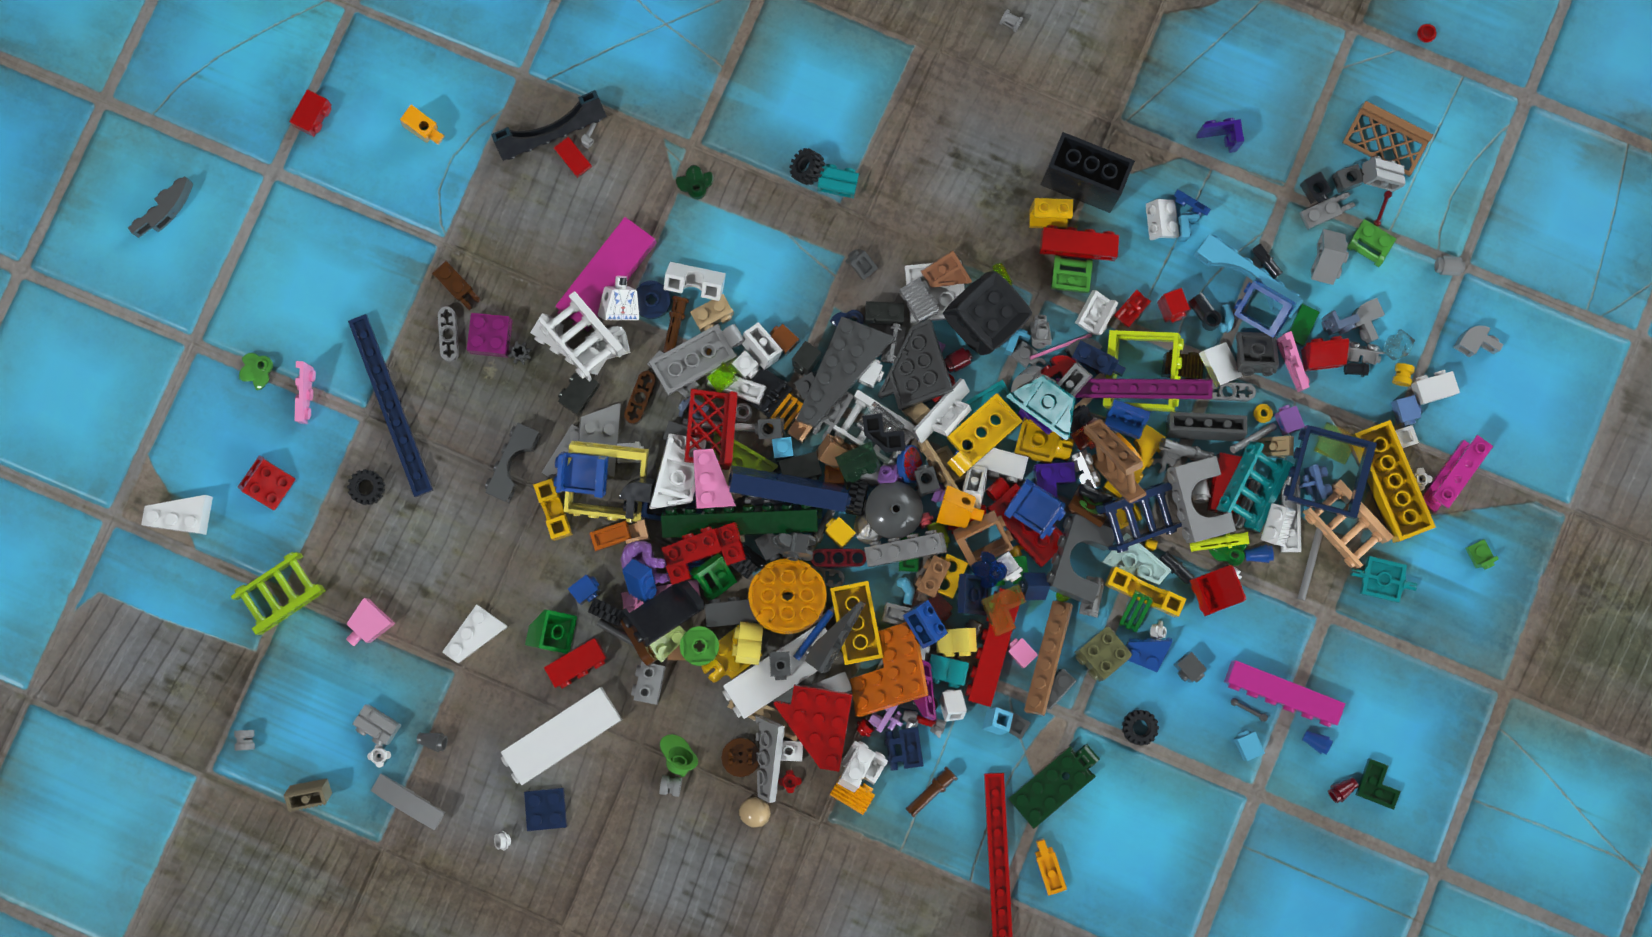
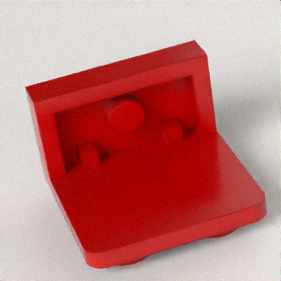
[1190,565,1246,617]

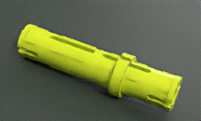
[1190,532,1250,552]

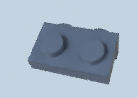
[1321,310,1360,336]

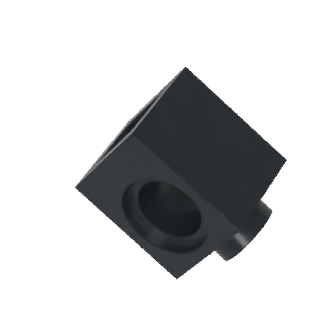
[1300,171,1332,204]

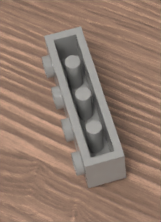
[864,530,947,567]

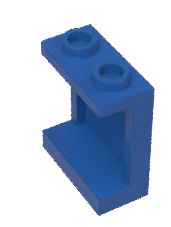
[554,451,609,498]
[1004,479,1066,539]

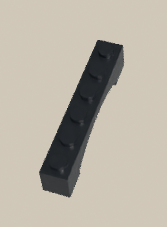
[491,90,607,161]

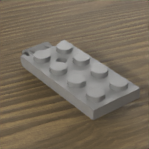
[649,324,745,396]

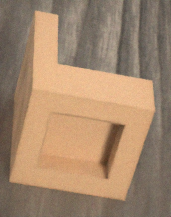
[788,413,814,444]
[625,520,650,544]

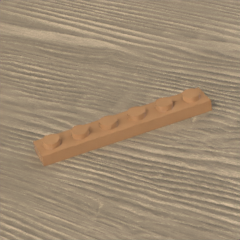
[1024,601,1073,716]

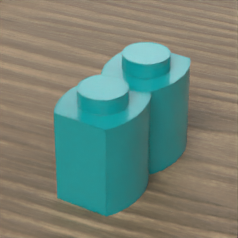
[929,654,969,689]

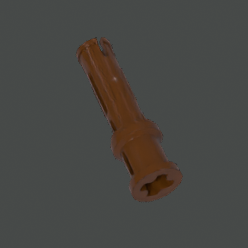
[662,296,689,353]
[905,766,958,817]

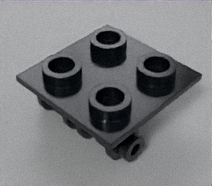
[746,367,793,418]

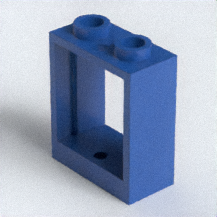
[1234,280,1296,338]

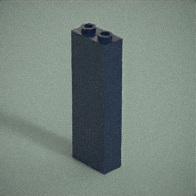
[728,465,851,512]

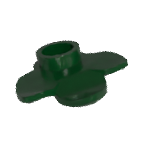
[676,165,714,200]

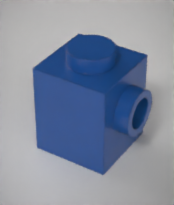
[568,575,600,605]

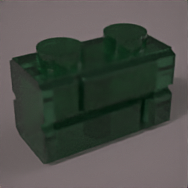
[835,442,882,482]

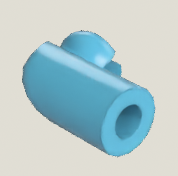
[1219,304,1235,333]
[897,577,915,605]

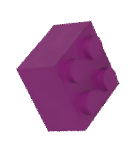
[467,313,513,358]

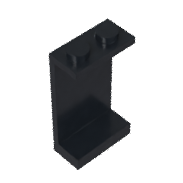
[622,580,704,647]

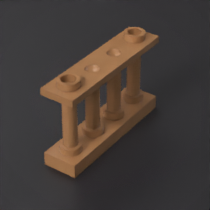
[1084,419,1146,503]

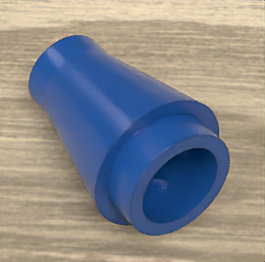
[1245,544,1274,563]
[1302,730,1333,755]

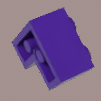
[1033,462,1076,498]

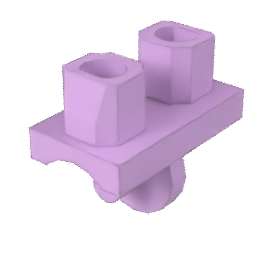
[869,705,903,733]

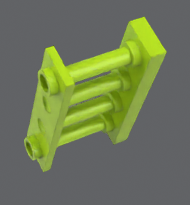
[231,552,326,635]

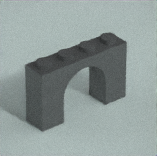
[1047,514,1115,604]

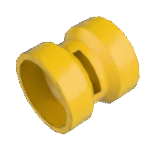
[1392,363,1415,387]

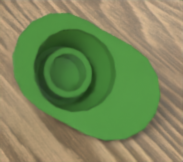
[660,734,698,777]

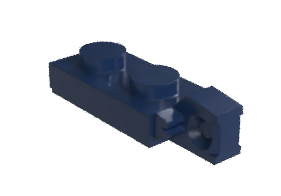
[1072,340,1126,377]

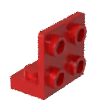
[238,455,295,510]

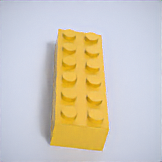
[1351,420,1436,543]

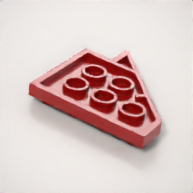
[774,684,852,772]

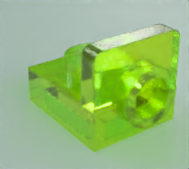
[707,361,737,393]

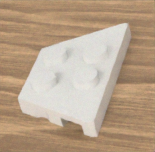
[649,437,695,509]

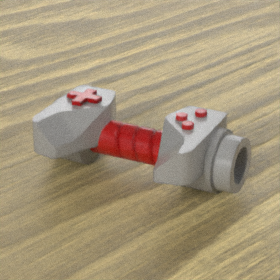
[902,709,946,738]

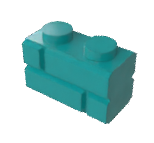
[817,164,859,199]

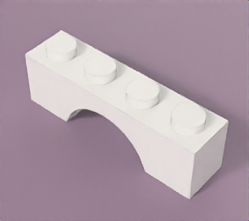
[530,313,609,375]

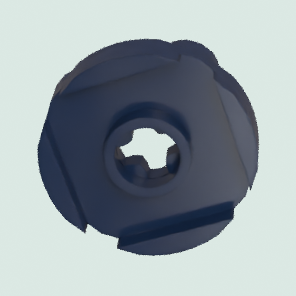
[636,281,671,319]

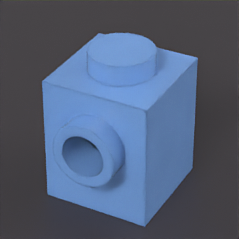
[1391,395,1422,426]

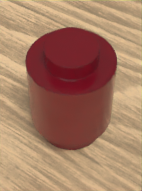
[944,347,973,373]

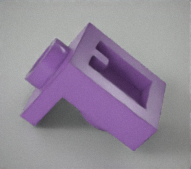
[877,464,905,484]

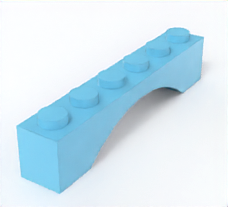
[1194,234,1303,321]

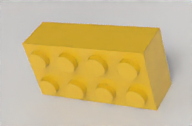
[830,581,883,665]

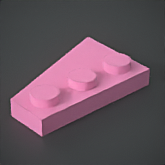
[1276,331,1310,392]
[295,361,316,424]
[693,449,736,509]

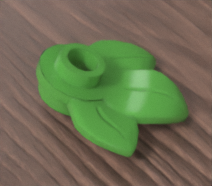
[239,353,273,391]

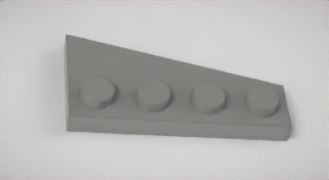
[755,715,785,803]

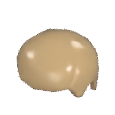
[739,797,771,828]

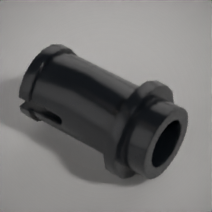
[1344,362,1369,377]

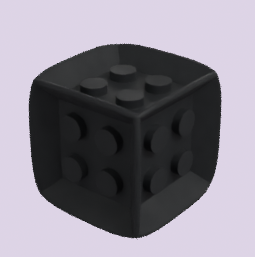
[943,271,1032,355]

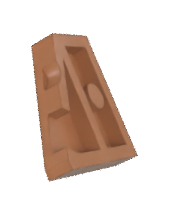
[920,251,972,288]

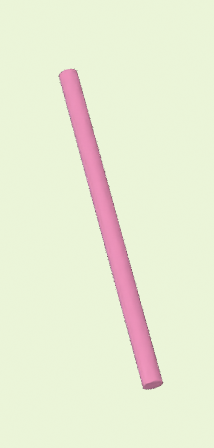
[1029,333,1092,360]

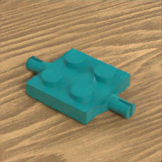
[1350,556,1417,603]

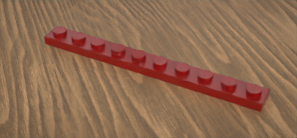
[984,773,1013,937]

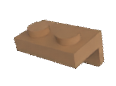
[915,555,951,598]

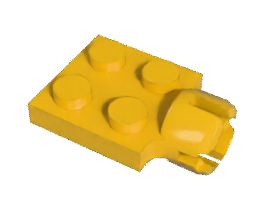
[1014,419,1074,464]
[701,625,762,683]

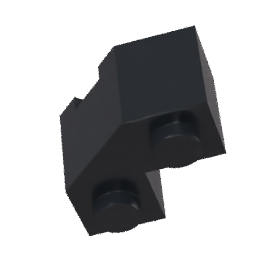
[862,413,906,453]

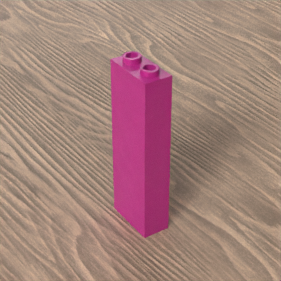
[555,217,657,332]

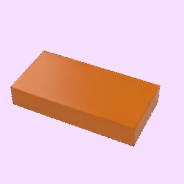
[590,520,632,551]

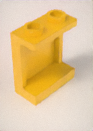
[1029,198,1073,229]

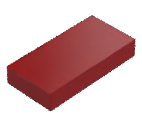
[554,137,592,178]

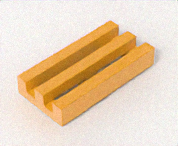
[767,393,803,431]

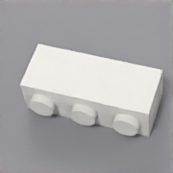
[970,444,1029,483]

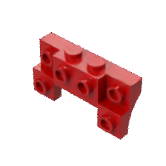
[661,522,746,585]

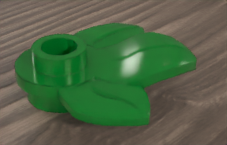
[1209,534,1247,566]

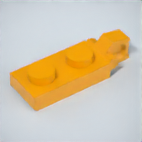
[1035,839,1067,896]

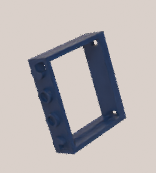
[1283,425,1377,519]

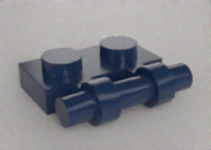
[884,727,924,771]

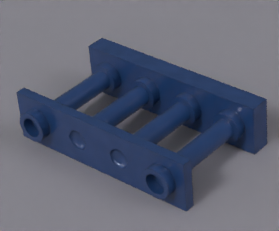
[1096,482,1182,553]

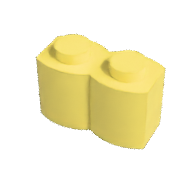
[732,621,763,665]
[936,628,977,657]

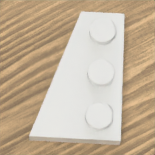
[442,604,508,663]

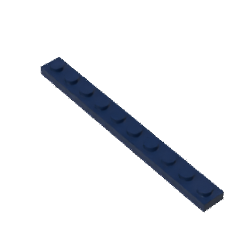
[348,314,434,498]

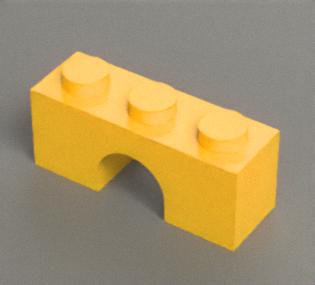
[533,478,573,541]

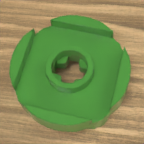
[680,626,719,666]

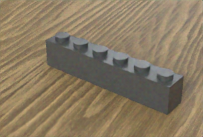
[705,592,823,628]

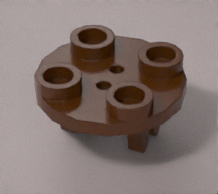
[721,738,759,777]

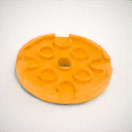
[748,559,827,634]

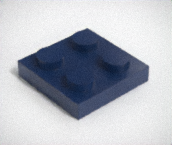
[957,574,989,615]
[524,788,567,831]

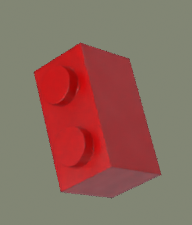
[289,89,332,137]
[1157,288,1190,323]

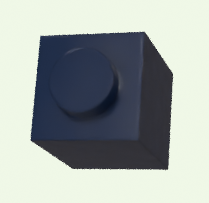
[1018,573,1050,600]

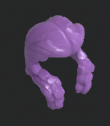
[621,540,670,584]

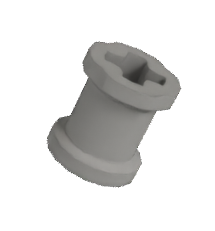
[999,9,1023,33]

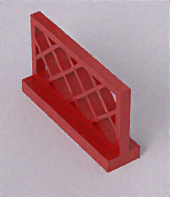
[684,389,738,470]

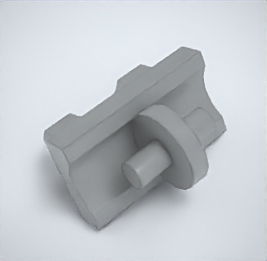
[1029,315,1052,349]

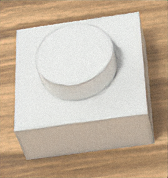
[1395,425,1419,448]

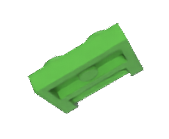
[1347,219,1396,267]
[1051,255,1093,293]

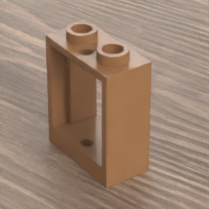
[953,510,1014,569]

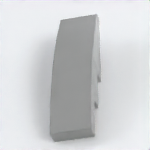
[371,773,446,830]

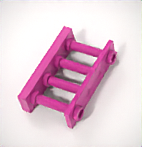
[1423,435,1493,512]

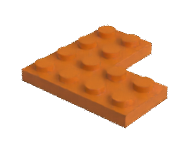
[850,622,928,717]

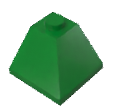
[525,609,577,654]

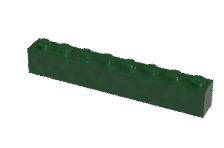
[661,502,818,538]

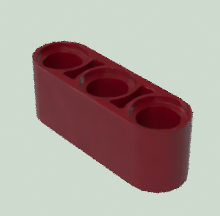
[811,549,866,568]

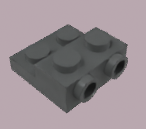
[1236,332,1279,376]

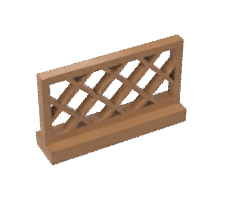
[1342,101,1433,177]

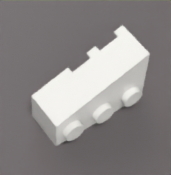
[141,495,213,535]

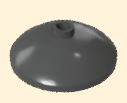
[865,481,923,539]

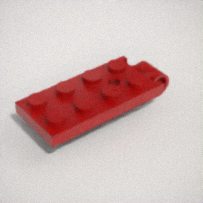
[985,477,1063,567]

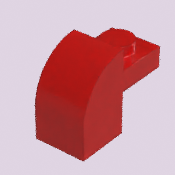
[1041,355,1076,378]

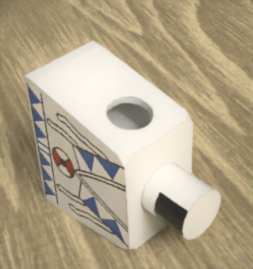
[598,276,639,320]

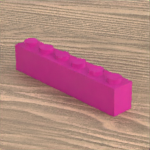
[1224,660,1346,727]

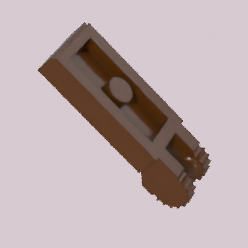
[432,261,481,311]

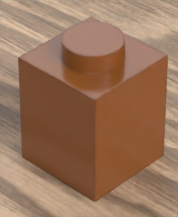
[770,324,799,356]

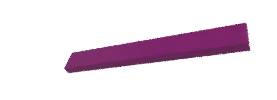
[1056,378,1213,399]

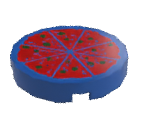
[897,445,923,483]

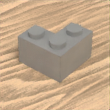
[1311,229,1349,285]

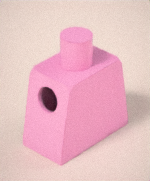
[346,598,395,646]

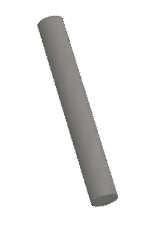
[1230,423,1277,453]

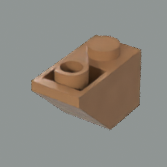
[816,434,863,468]

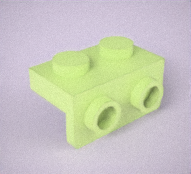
[650,625,686,662]

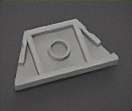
[578,403,621,477]

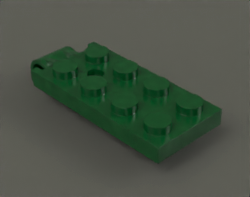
[1008,744,1100,829]

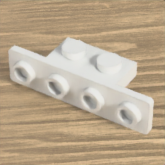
[913,378,971,443]

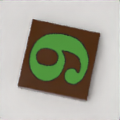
[1068,483,1107,528]

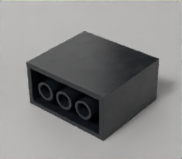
[1040,132,1135,213]

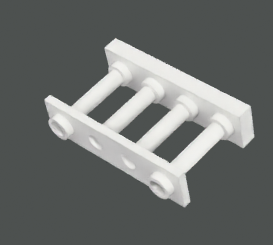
[538,291,625,381]
[833,390,917,466]

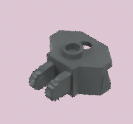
[770,532,816,562]

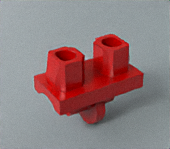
[1114,290,1151,328]

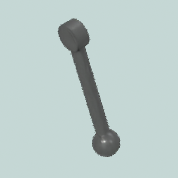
[1231,698,1268,722]

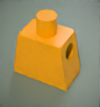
[400,105,445,145]
[936,485,984,528]

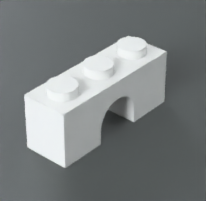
[664,262,726,301]

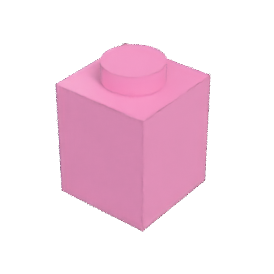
[1006,638,1038,668]

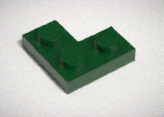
[1355,758,1401,810]

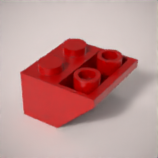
[1301,336,1349,371]

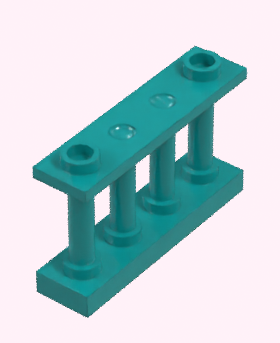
[1216,441,1294,532]

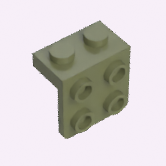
[1074,627,1132,682]

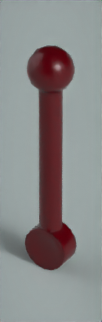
[1373,190,1392,227]

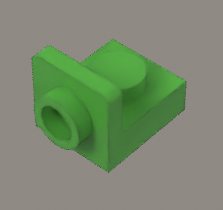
[1465,539,1499,570]

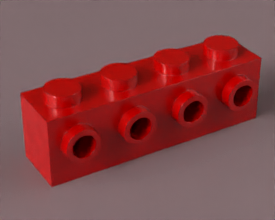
[1039,225,1119,261]

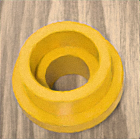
[1253,404,1273,423]

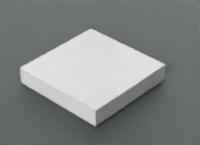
[1199,342,1243,387]

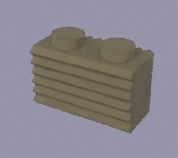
[284,778,332,812]

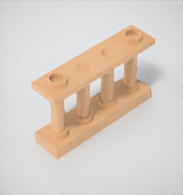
[1303,479,1394,569]

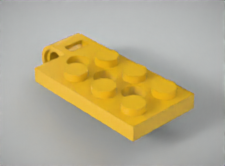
[947,393,1023,477]

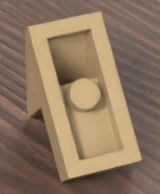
[1256,436,1294,458]

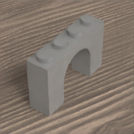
[1167,456,1236,543]

